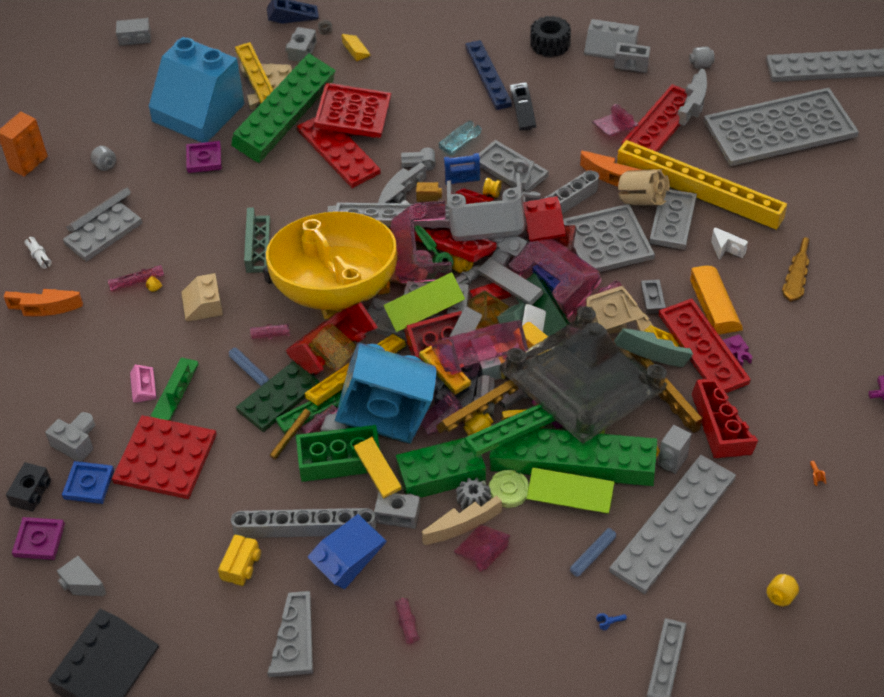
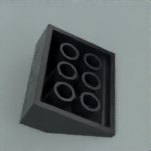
[48,609,159,697]

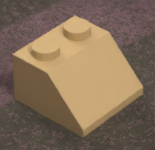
[182,273,223,322]

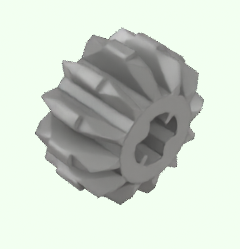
[456,477,491,510]

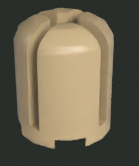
[618,169,670,206]

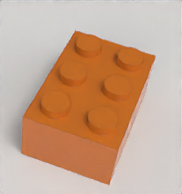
[0,111,48,177]

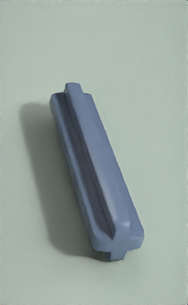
[229,347,269,386]
[570,528,616,577]

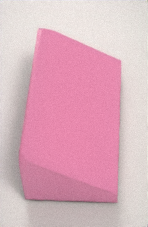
[130,365,156,402]

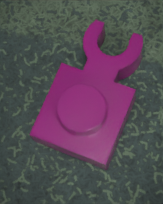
[723,334,752,366]

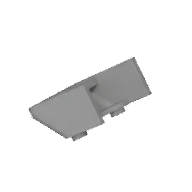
[447,173,525,241]

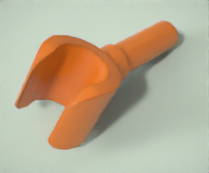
[810,461,826,486]

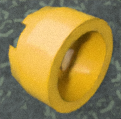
[146,276,162,292]

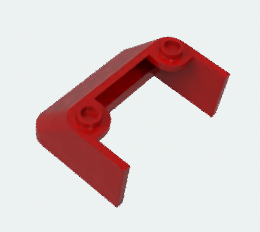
[285,302,378,375]

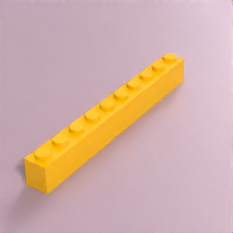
[617,140,787,230]

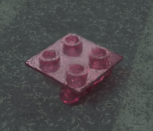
[592,104,639,136]
[454,524,511,571]

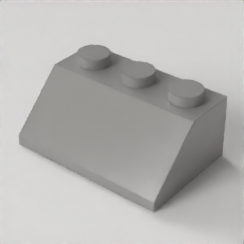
[584,19,639,59]

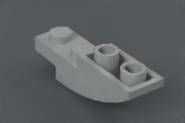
[678,68,707,126]
[378,162,426,203]

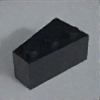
[435,356,480,423]

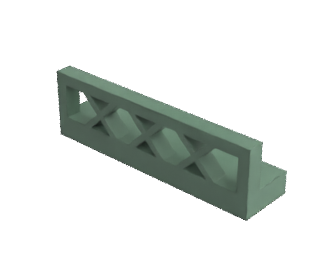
[244,207,270,273]

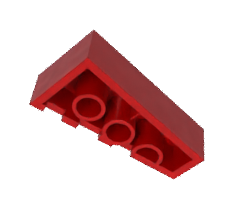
[691,378,758,458]

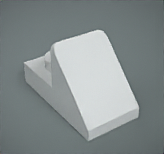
[711,227,748,260]

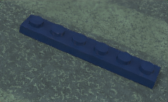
[465,40,512,110]

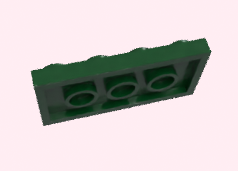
[236,361,320,433]

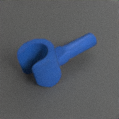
[596,613,627,630]

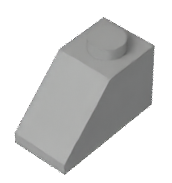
[57,556,106,596]

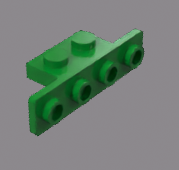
[151,358,199,421]

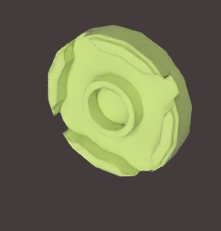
[488,470,529,508]

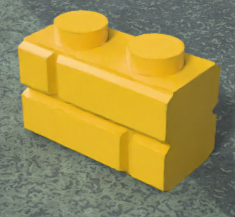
[218,534,261,586]

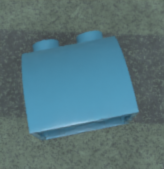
[334,342,436,444]

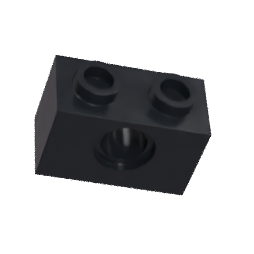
[6,462,51,512]

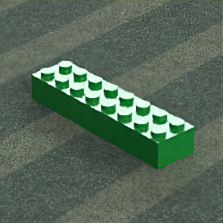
[231,53,336,163]
[490,428,657,486]

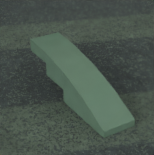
[613,328,693,367]

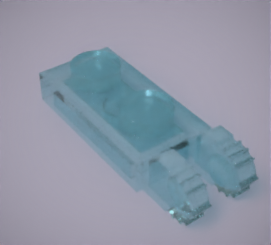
[439,120,482,156]

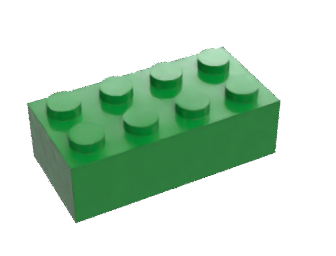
[296,425,380,482]
[396,438,486,498]

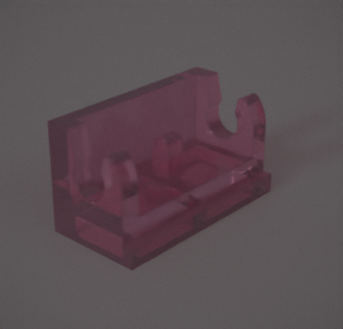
[421,392,463,435]

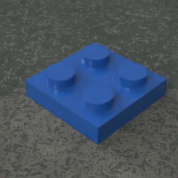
[62,461,114,504]

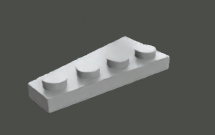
[268,591,313,677]

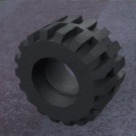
[530,16,571,57]

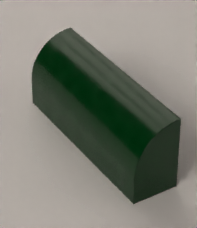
[516,272,576,345]

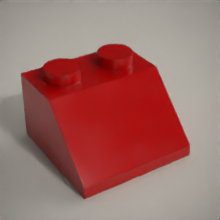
[524,196,566,242]

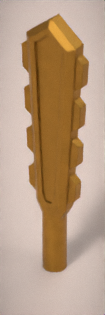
[782,237,809,302]

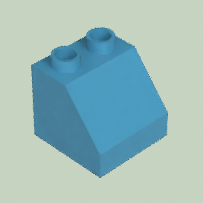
[149,37,245,143]

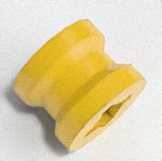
[483,178,502,198]

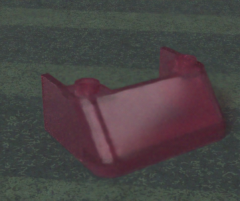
[391,201,452,283]
[431,320,529,375]

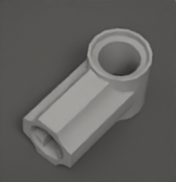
[401,147,435,171]
[474,375,495,415]

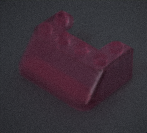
[508,239,601,318]

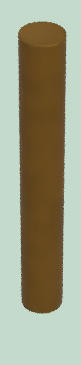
[269,409,311,460]

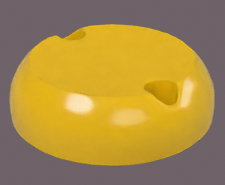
[266,212,397,310]

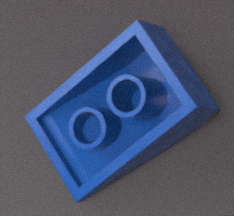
[308,514,387,590]

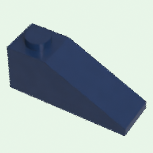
[267,0,319,24]

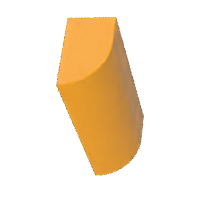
[690,266,743,335]

